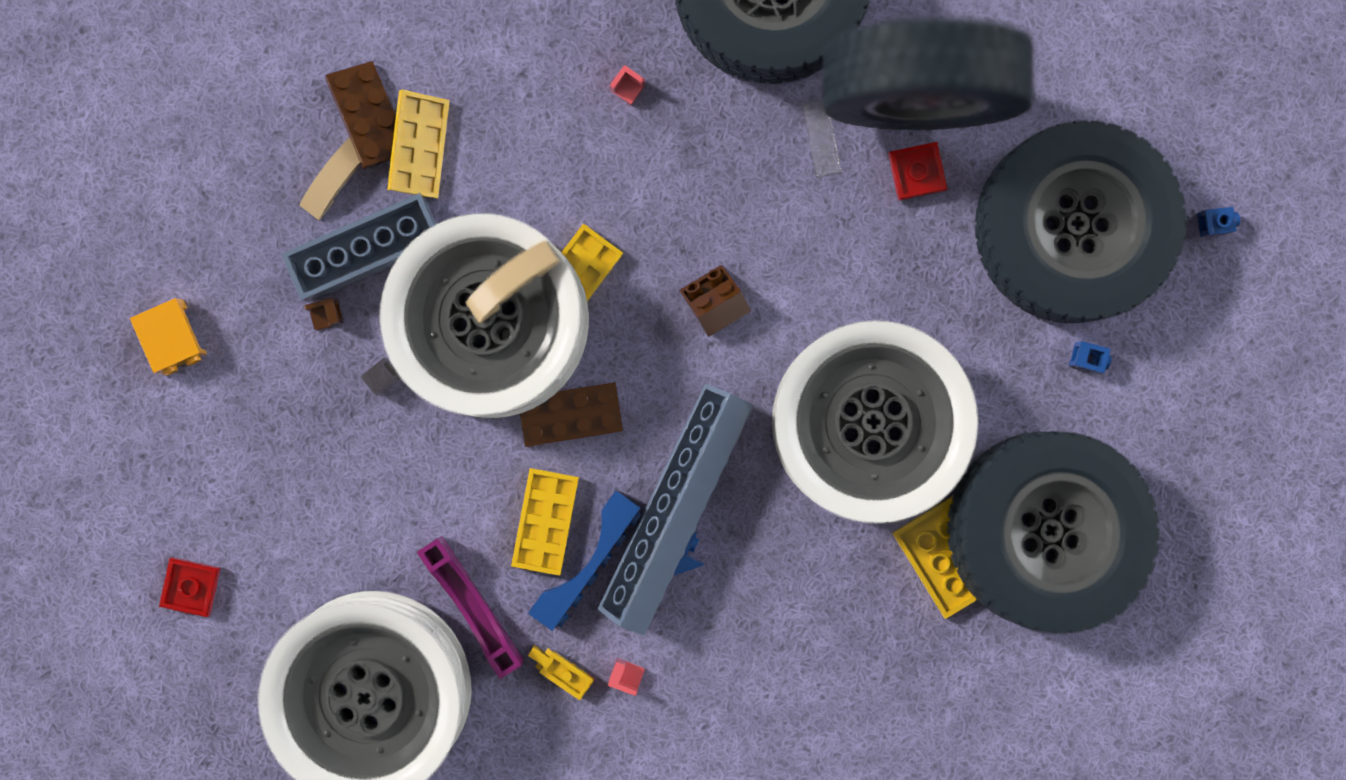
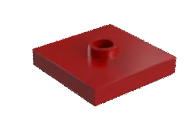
[888,141,948,201]
[159,557,221,617]

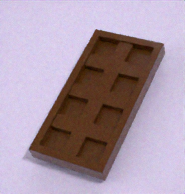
[325,61,396,170]
[520,382,624,447]

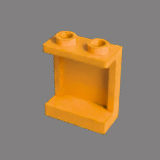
[130,298,207,376]

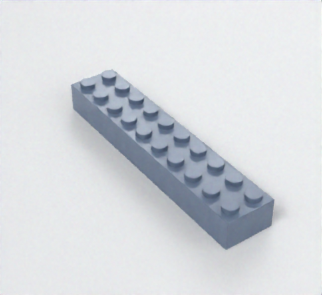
[598,383,753,636]

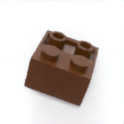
[679,265,751,337]

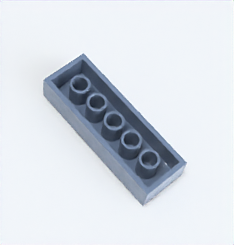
[281,193,437,303]

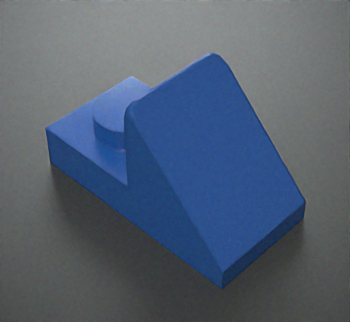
[674,531,705,576]

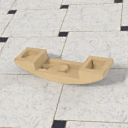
[300,137,361,221]
[466,240,560,324]

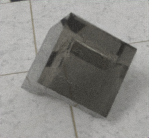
[361,358,402,396]

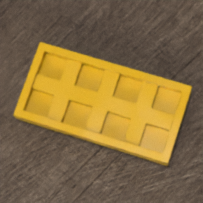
[387,89,450,199]
[561,223,623,302]
[511,468,579,576]

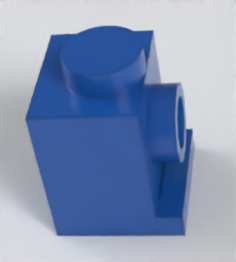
[1197,207,1240,237]
[1069,341,1112,374]

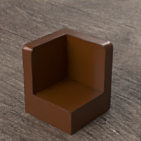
[304,298,344,330]

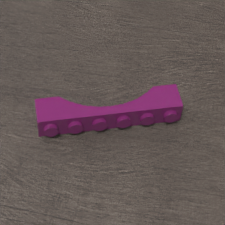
[417,536,524,679]

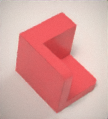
[610,65,645,106]
[608,658,645,696]

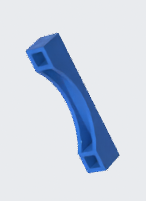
[528,490,642,631]

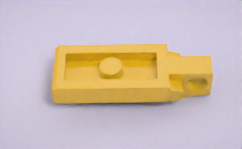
[528,645,595,700]

